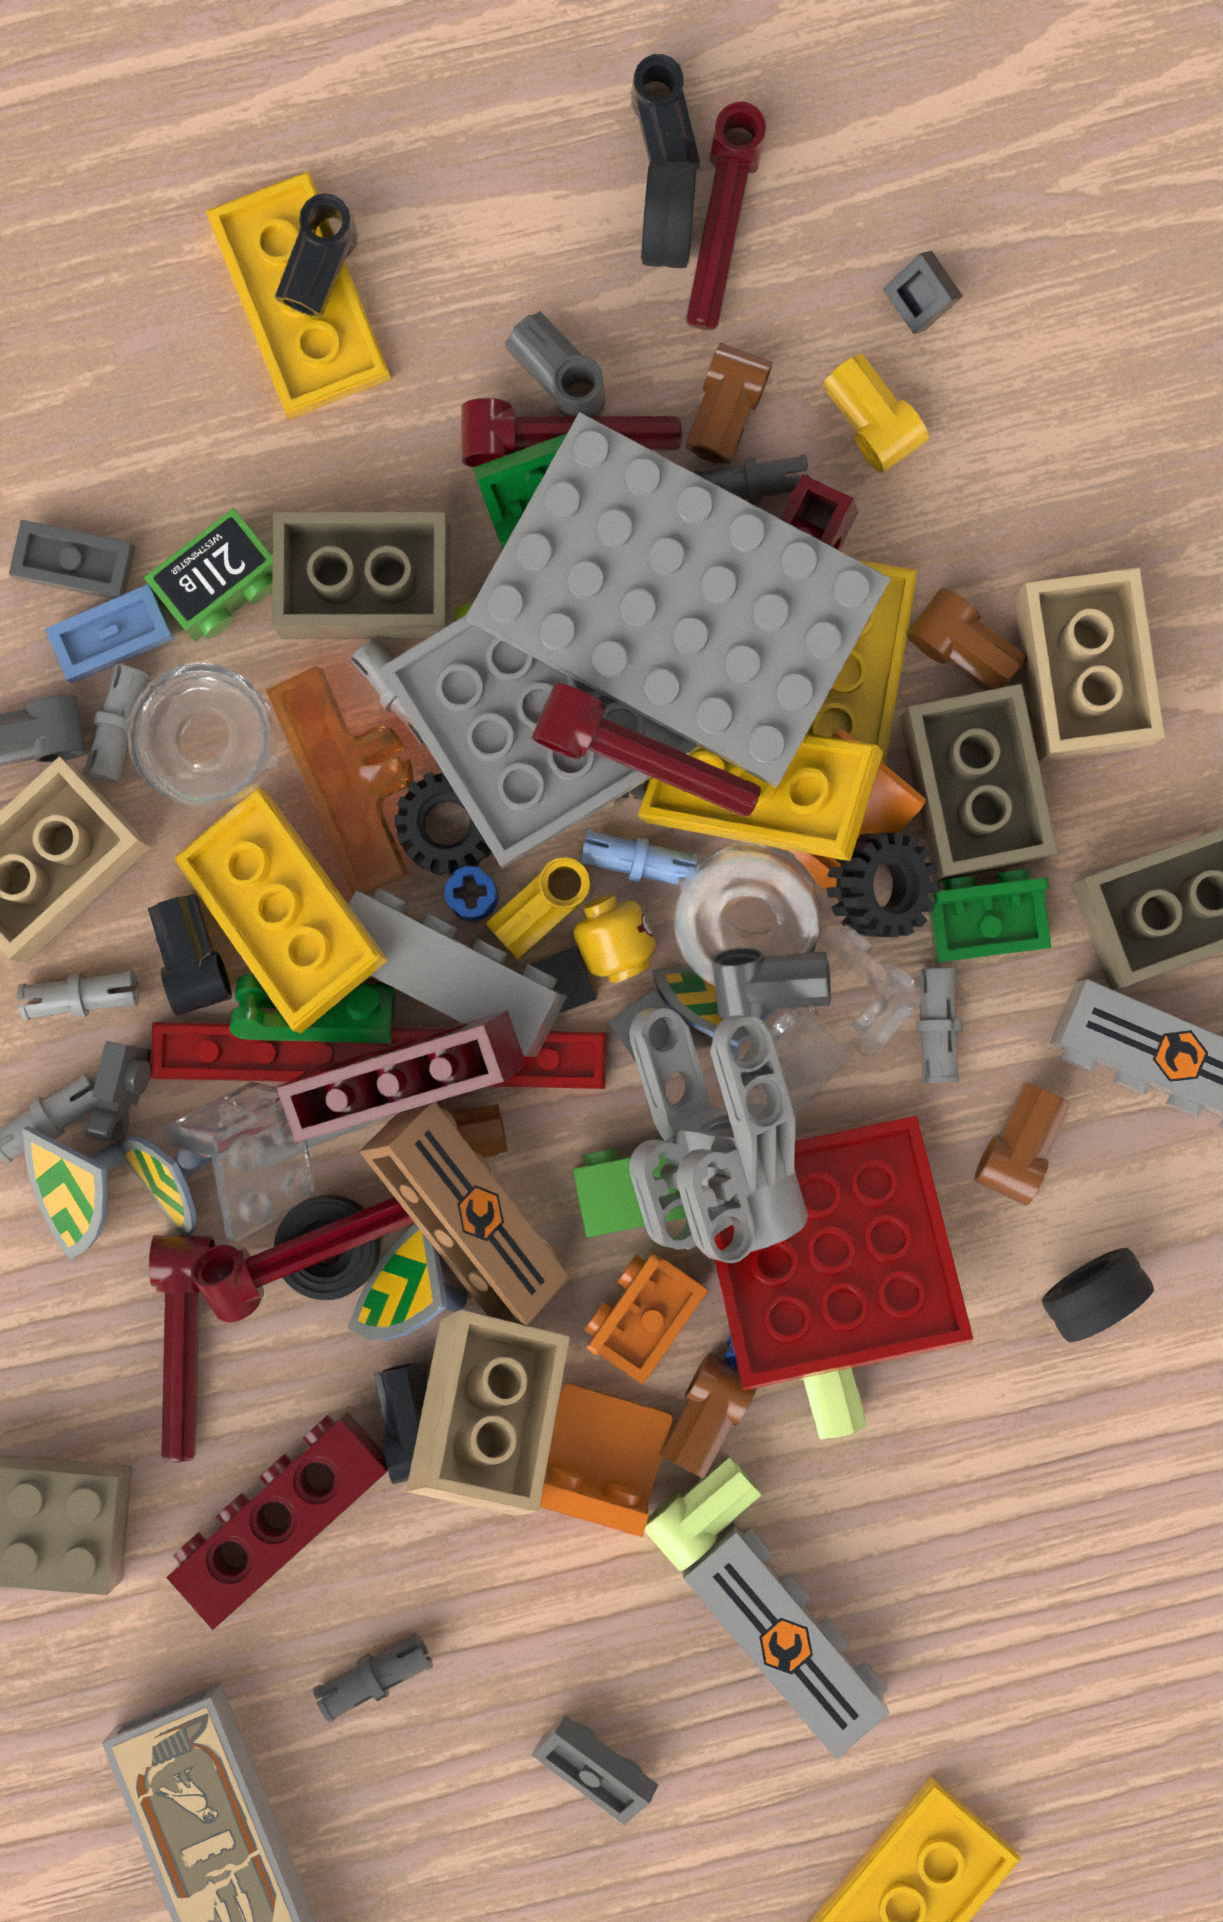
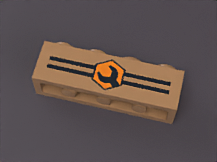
[359,1102,569,1325]

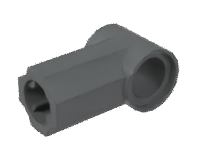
[505,311,606,416]
[0,695,86,766]
[712,948,831,1019]

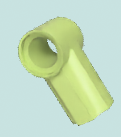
[799,1368,867,1440]
[644,1454,761,1571]

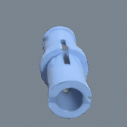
[580,829,698,890]

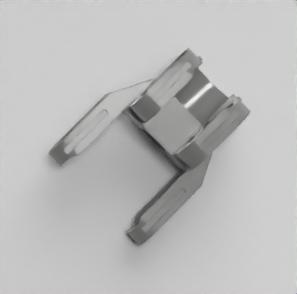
[629,1007,808,1263]

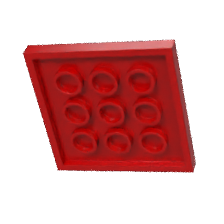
[714,1115,974,1391]

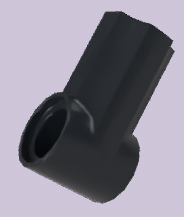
[631,54,700,170]
[275,193,358,318]
[148,894,232,1016]
[374,1361,428,1484]

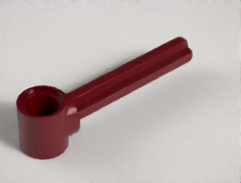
[686,102,766,330]
[461,398,682,468]
[531,683,761,817]
[191,1197,415,1322]
[149,1235,215,1462]

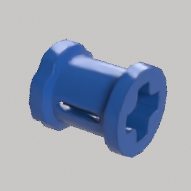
[444,866,498,922]

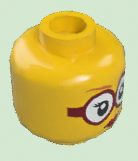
[573,894,657,983]

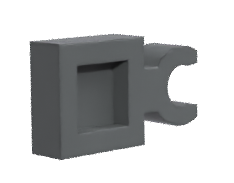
[86,1041,151,1143]

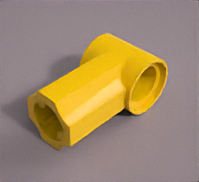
[822,353,929,474]
[485,857,591,960]

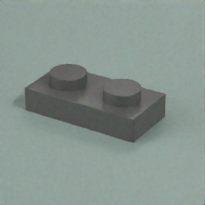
[9,520,136,599]
[532,1715,658,1825]

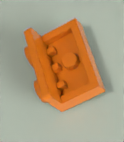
[584,1249,709,1385]

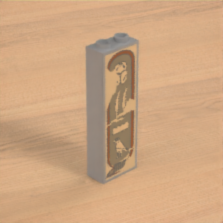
[102,1682,317,1922]

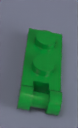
[230,974,396,1043]

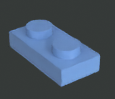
[45,584,175,684]

